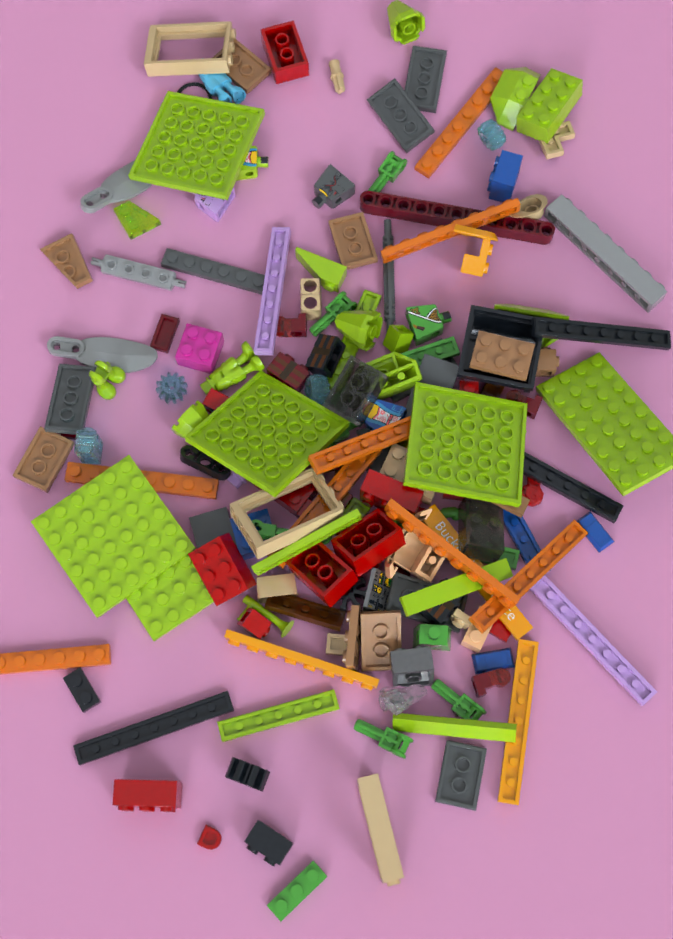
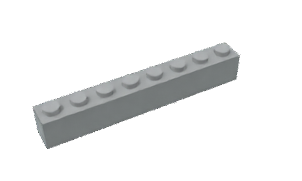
[544,194,667,313]

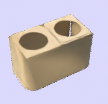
[300,278,322,320]
[257,573,298,603]

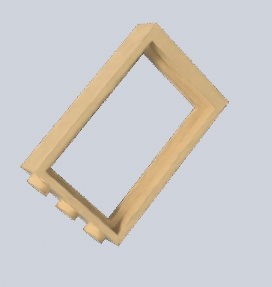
[144,21,236,77]
[229,468,345,559]
[357,773,404,886]

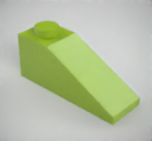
[295,247,347,293]

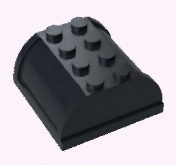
[457,305,543,393]

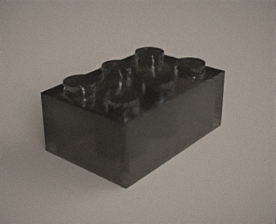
[322,355,389,427]
[458,497,505,562]

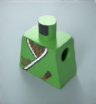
[405,304,452,346]
[412,624,451,651]

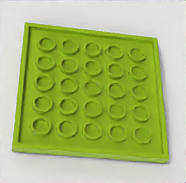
[128,91,265,200]
[185,371,349,497]
[403,382,527,507]
[31,455,196,618]

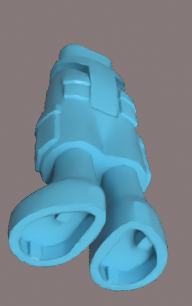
[198,58,246,104]

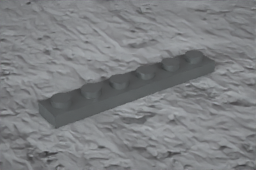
[161,248,265,295]

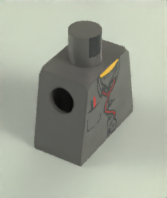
[312,164,355,209]

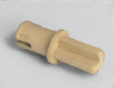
[329,59,345,94]

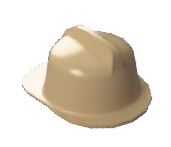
[509,194,548,220]

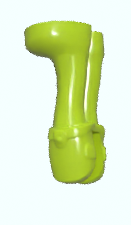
[89,360,126,400]

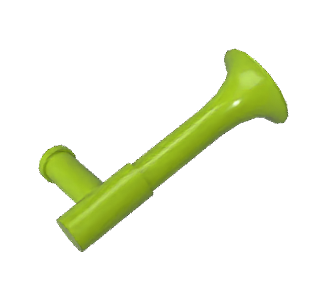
[237,595,294,638]

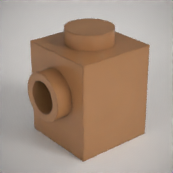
[536,347,559,377]

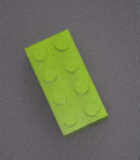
[516,68,583,144]

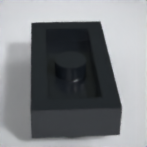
[63,667,101,713]

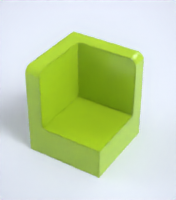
[383,325,414,353]

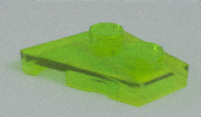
[113,201,161,240]

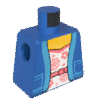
[359,399,407,431]

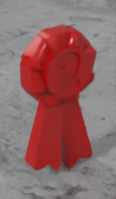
[522,477,544,507]

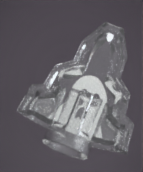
[379,684,427,715]

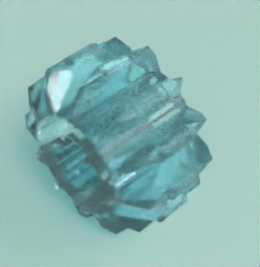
[477,119,506,151]
[156,372,188,404]
[304,374,331,406]

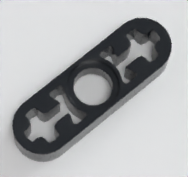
[180,445,231,480]

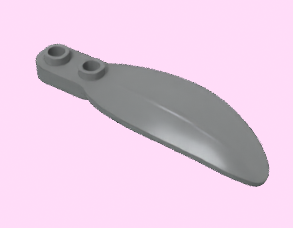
[80,160,152,213]
[47,336,158,373]

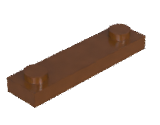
[264,595,346,632]

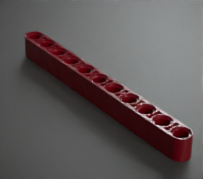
[360,191,555,245]

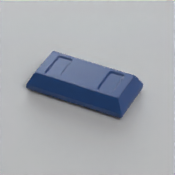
[577,511,615,553]
[472,648,515,674]

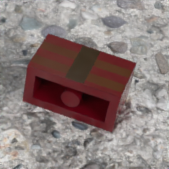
[266,352,310,393]

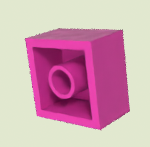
[175,323,224,374]

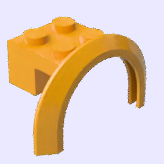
[454,224,498,277]

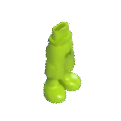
[200,341,265,395]

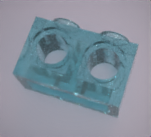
[74,427,103,464]

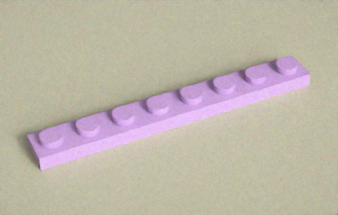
[254,227,291,355]
[530,575,657,707]

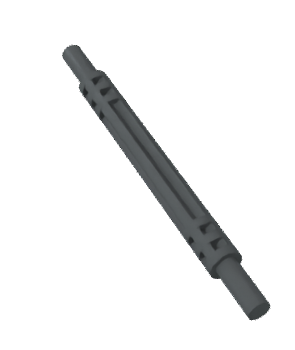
[382,219,395,331]

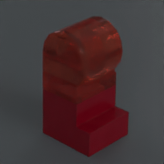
[276,313,307,337]
[505,390,543,419]
[471,668,511,698]

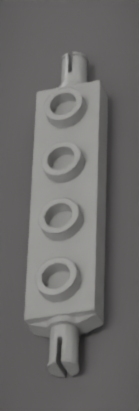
[91,254,187,291]

